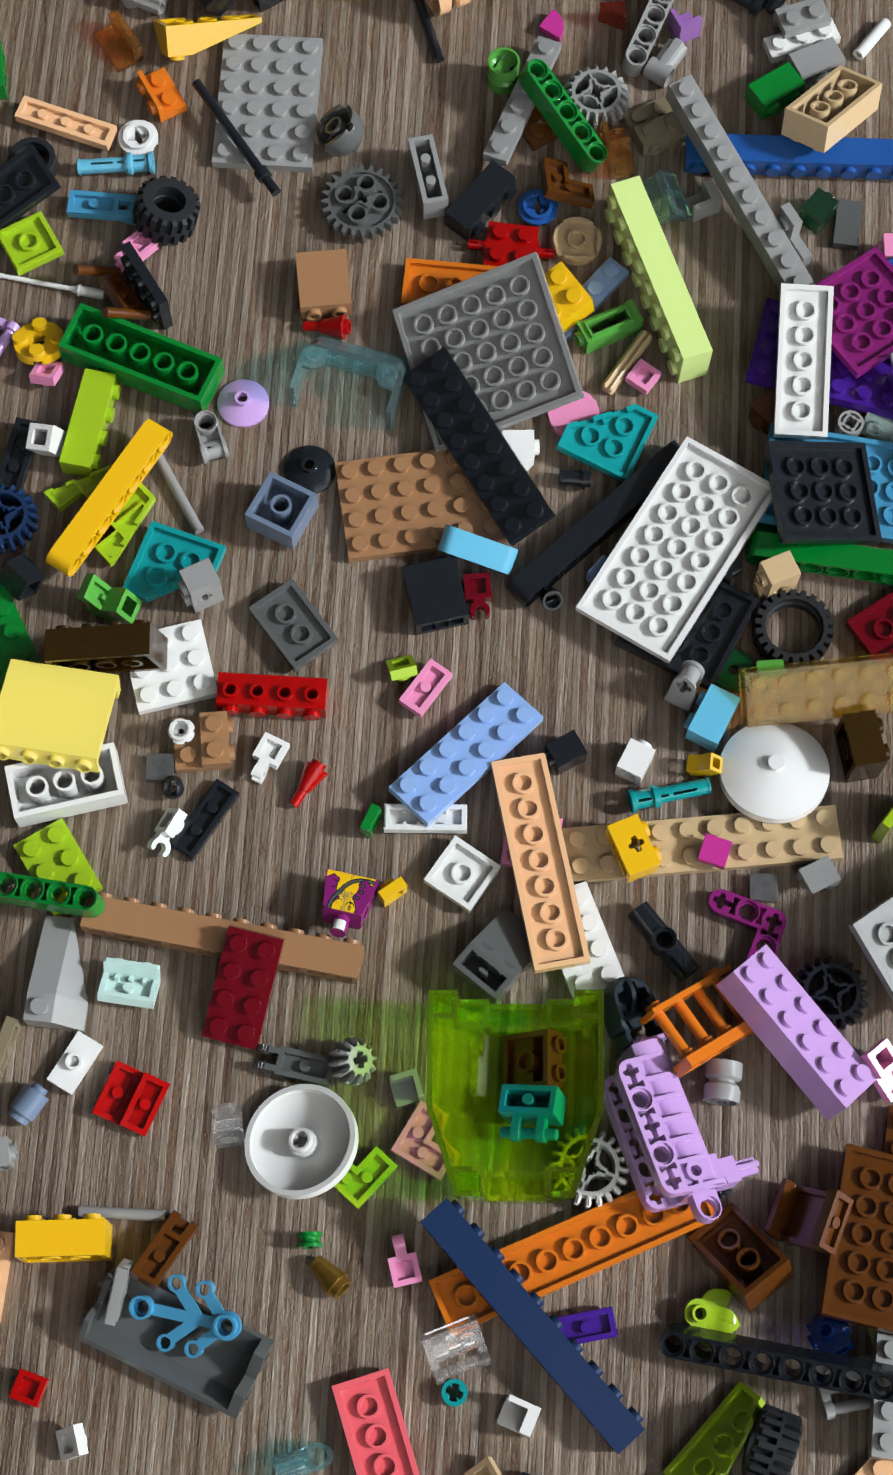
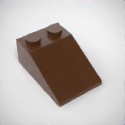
[688,1202,794,1313]

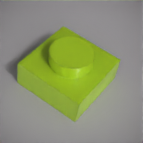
[386,654,418,681]

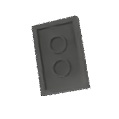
[248,579,339,672]

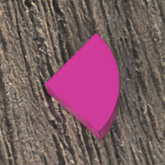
[539,9,564,42]

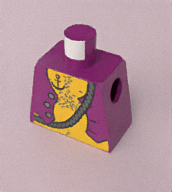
[322,868,379,938]

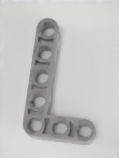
[621,0,674,77]

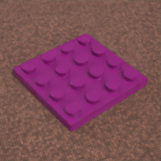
[816,247,893,379]

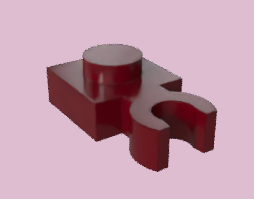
[463,572,492,620]

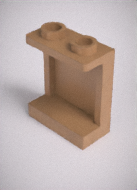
[295,248,352,321]

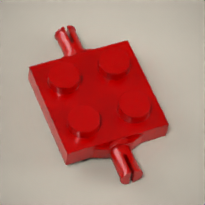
[467,221,555,266]

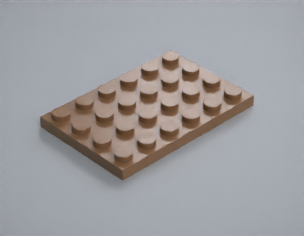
[335,449,506,563]

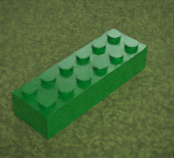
[58,303,225,413]

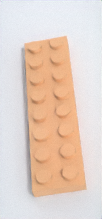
[491,753,591,974]

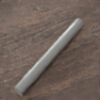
[156,454,204,534]

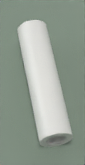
[853,17,891,60]

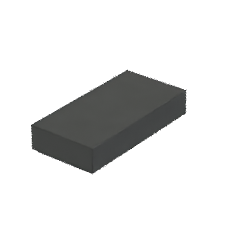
[832,199,863,251]

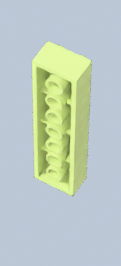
[605,176,713,383]

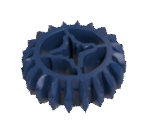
[0,484,40,555]

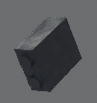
[402,555,469,635]

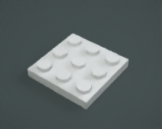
[130,619,217,715]

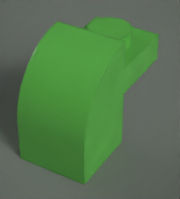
[76,573,142,624]

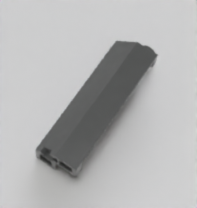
[78,1262,275,1419]

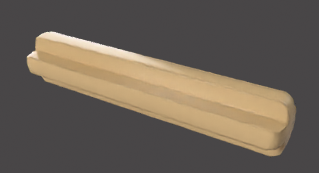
[601,330,652,395]

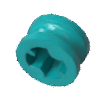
[441,1379,468,1407]

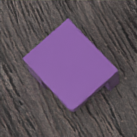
[666,8,703,43]

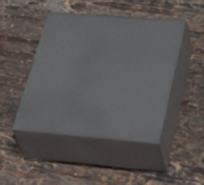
[145,753,175,782]
[749,873,778,903]

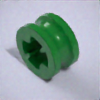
[296,1231,323,1249]

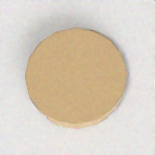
[551,217,602,266]

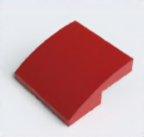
[91,1060,170,1137]

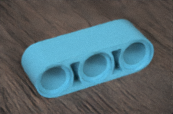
[437,524,518,575]

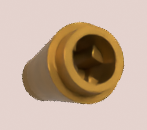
[308,1255,352,1299]

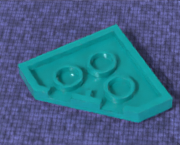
[555,404,659,483]
[122,521,227,603]

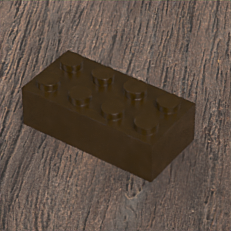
[44,619,168,673]

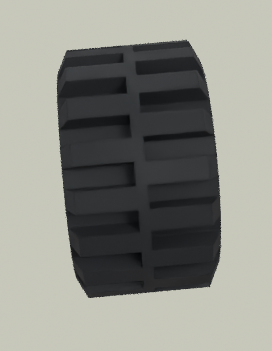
[132,175,201,246]
[741,1404,803,1475]

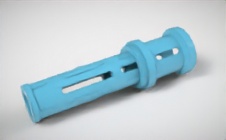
[77,151,155,176]

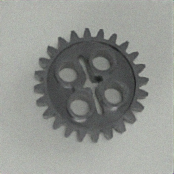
[321,164,403,242]

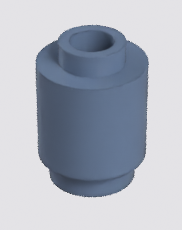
[8,1081,49,1126]

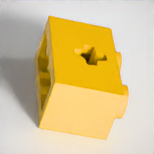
[605,814,662,883]

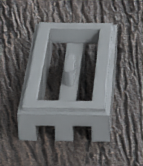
[104,1258,134,1326]

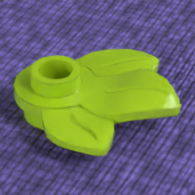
[683,1288,740,1347]

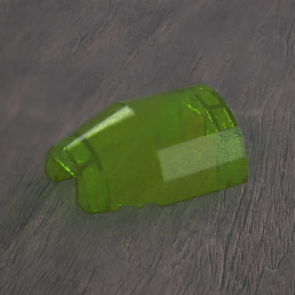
[426,990,604,1204]

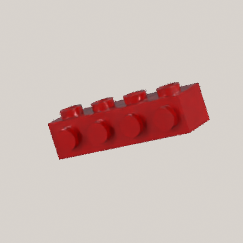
[216,672,328,721]

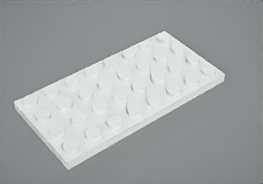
[576,436,772,664]

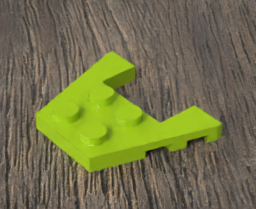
[44,464,156,567]

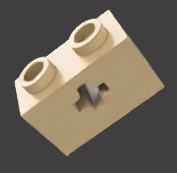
[752,550,801,602]

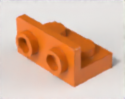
[135,67,187,122]

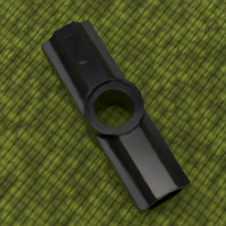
[627,901,700,983]

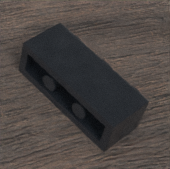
[445,160,517,241]

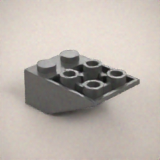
[452,907,532,1007]

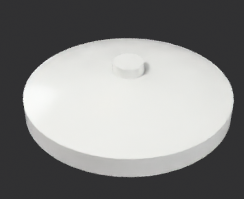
[719,721,830,824]
[244,1084,359,1199]

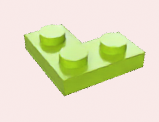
[334,1146,398,1210]

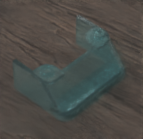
[289,336,409,431]

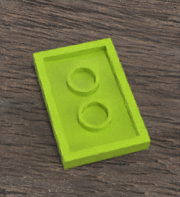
[13,818,103,916]

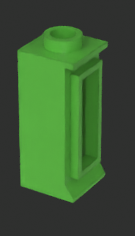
[573,299,644,355]

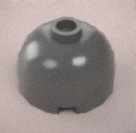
[314,105,364,157]

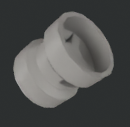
[834,410,864,437]

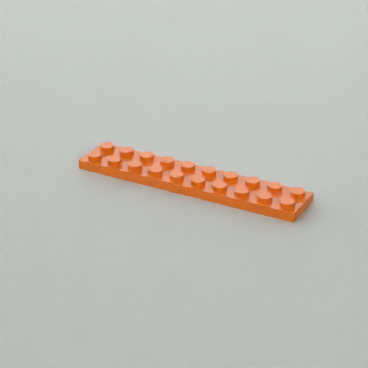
[428,1182,719,1337]

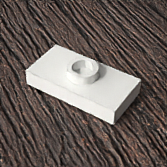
[47,1031,103,1095]

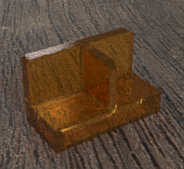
[599,121,635,180]

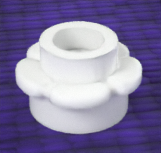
[168,718,195,745]

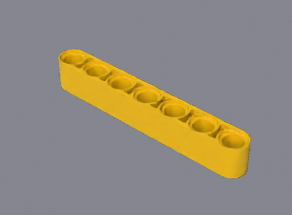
[46,419,173,577]

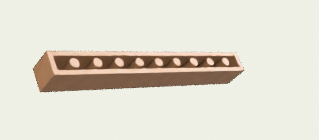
[80,892,364,984]

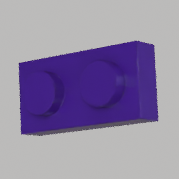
[557,1306,618,1344]

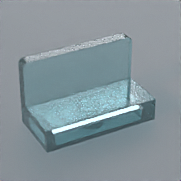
[643,169,692,227]

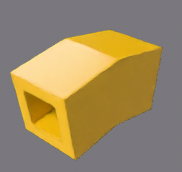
[686,752,723,777]

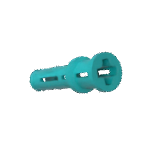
[626,777,712,814]

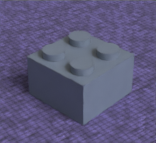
[245,471,319,550]

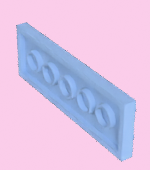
[389,682,543,827]

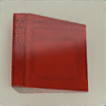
[598,1,626,30]

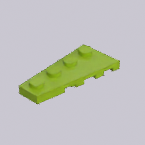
[663,1381,765,1475]

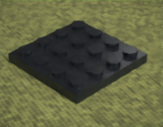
[764,440,882,545]
[615,581,760,690]

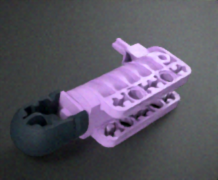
[599,976,759,1224]

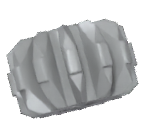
[328,1036,378,1086]

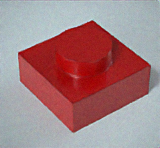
[9,1368,50,1408]

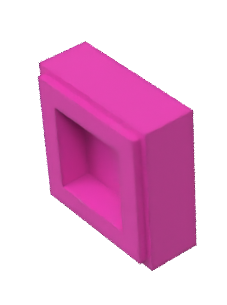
[697,833,733,870]

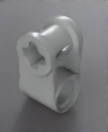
[194,410,230,465]
[664,660,705,712]

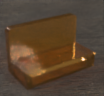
[94,9,144,72]

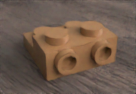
[173,711,236,773]

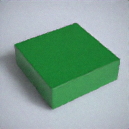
[360,803,382,839]

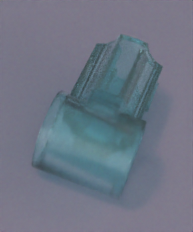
[272,1442,334,1475]

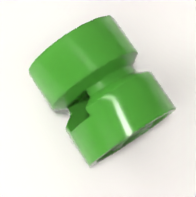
[487,47,520,95]

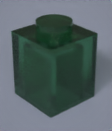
[799,187,839,235]

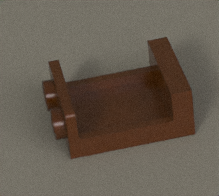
[764,1178,854,1256]

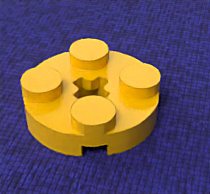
[12,317,64,365]

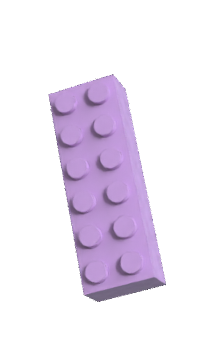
[716,944,878,1121]

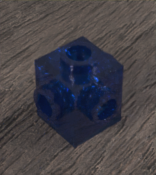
[806,1313,855,1355]

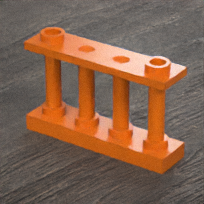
[639,965,754,1078]

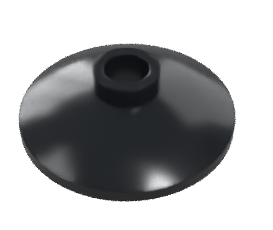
[283,445,336,494]

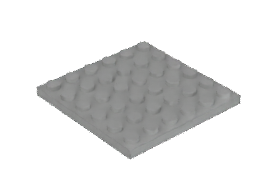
[392,252,585,452]

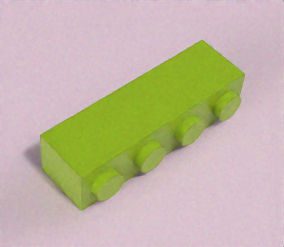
[59,368,121,477]

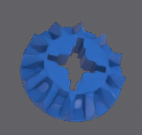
[517,189,558,227]

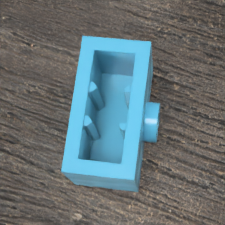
[684,684,741,752]

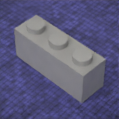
[408,134,449,220]

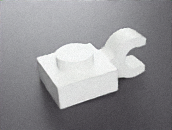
[251,732,290,784]
[147,808,188,857]

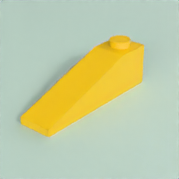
[153,14,262,61]

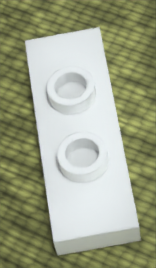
[384,804,467,834]

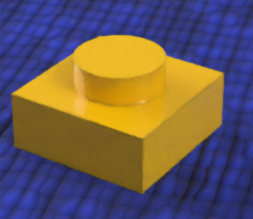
[378,876,407,907]

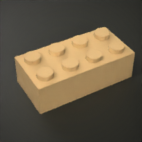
[781,65,882,153]

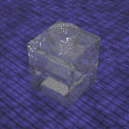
[212,1103,245,1149]

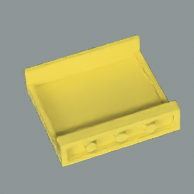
[0,659,121,773]

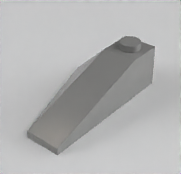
[23,915,89,1032]

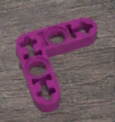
[707,889,787,960]

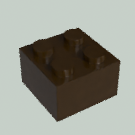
[834,709,890,783]

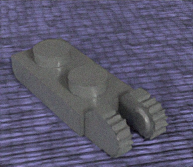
[253,1044,334,1088]

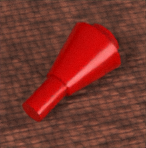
[303,314,351,340]
[289,758,328,808]

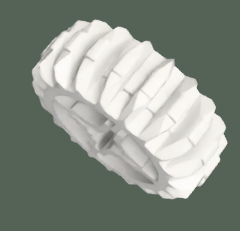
[550,1129,629,1209]

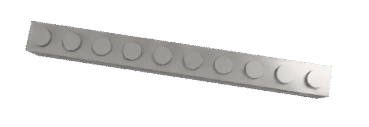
[666,74,816,291]

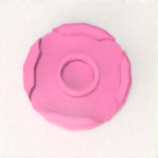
[547,391,599,436]

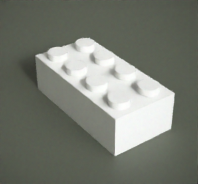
[4,742,128,828]

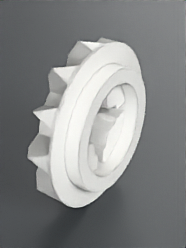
[118,120,158,155]

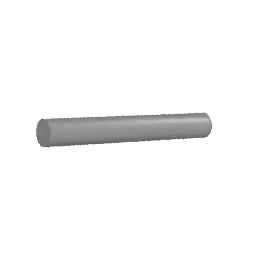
[78,1206,167,1222]

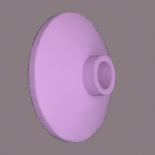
[217,379,269,428]

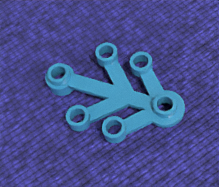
[129,1273,242,1358]

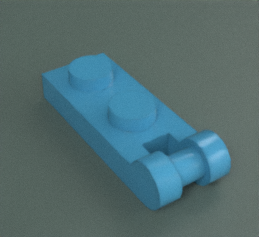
[66,190,137,225]

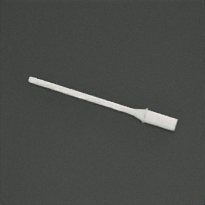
[0,273,106,300]

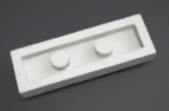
[762,18,841,64]

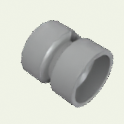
[702,1058,743,1106]

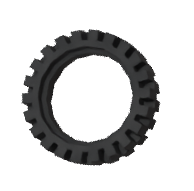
[752,589,834,671]

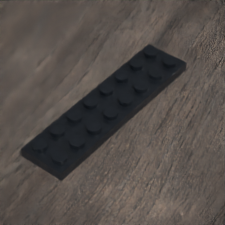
[402,346,556,546]

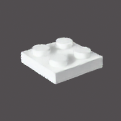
[424,835,501,913]

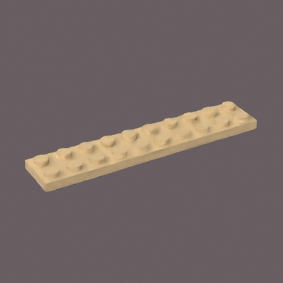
[562,805,843,884]

